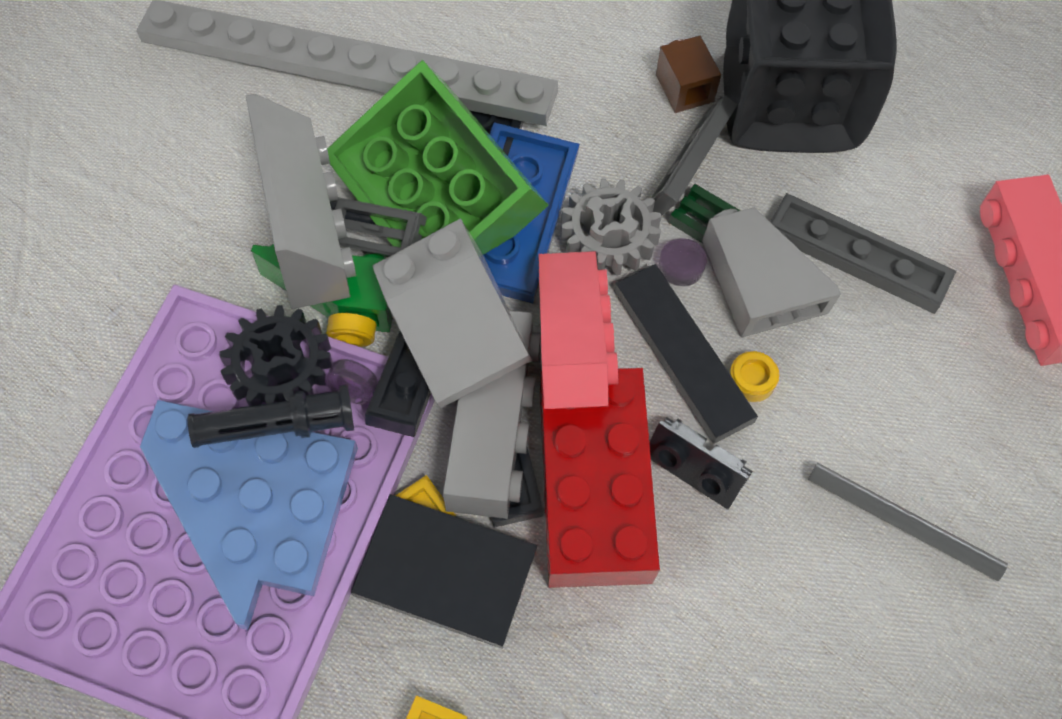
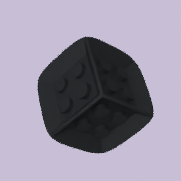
[723,0,897,153]

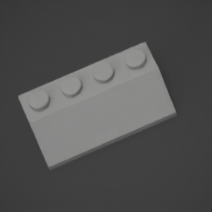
[245,94,356,309]

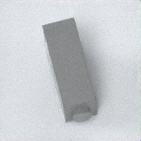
[702,207,841,338]

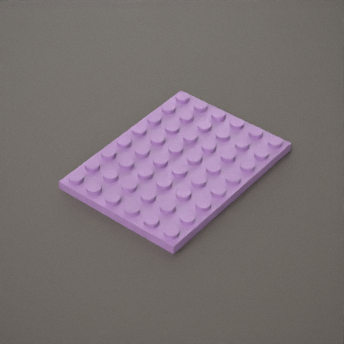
[0,284,435,719]

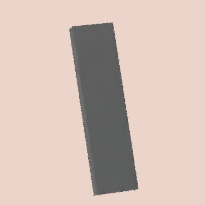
[770,193,956,314]

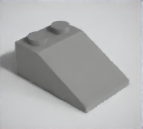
[373,219,532,408]

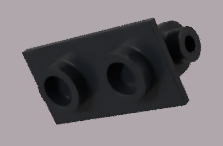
[649,417,753,510]

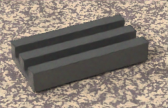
[335,197,427,258]

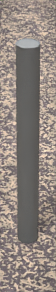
[808,462,1008,581]

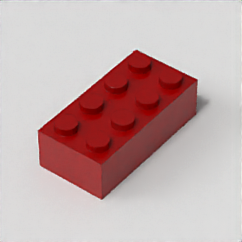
[540,368,660,588]

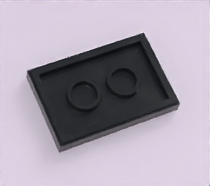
[351,494,538,649]

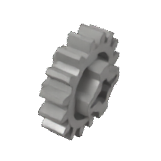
[560,178,661,275]

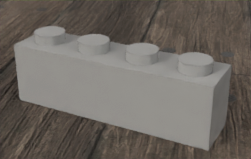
[443,311,541,519]

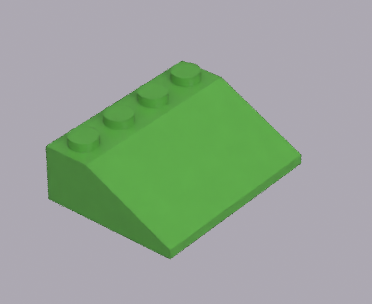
[327,59,549,254]

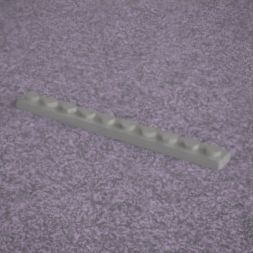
[136,0,558,126]

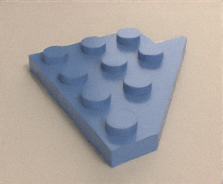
[140,400,358,630]

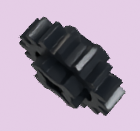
[219,305,333,406]

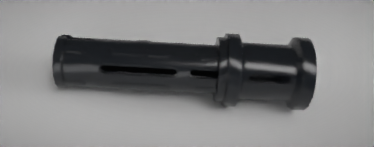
[188,384,354,448]

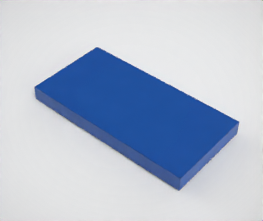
[483,123,580,304]

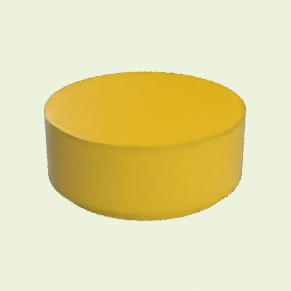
[326,313,377,347]
[729,351,779,402]

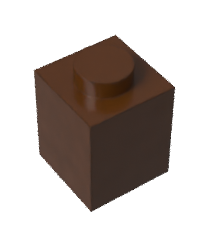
[656,35,722,113]

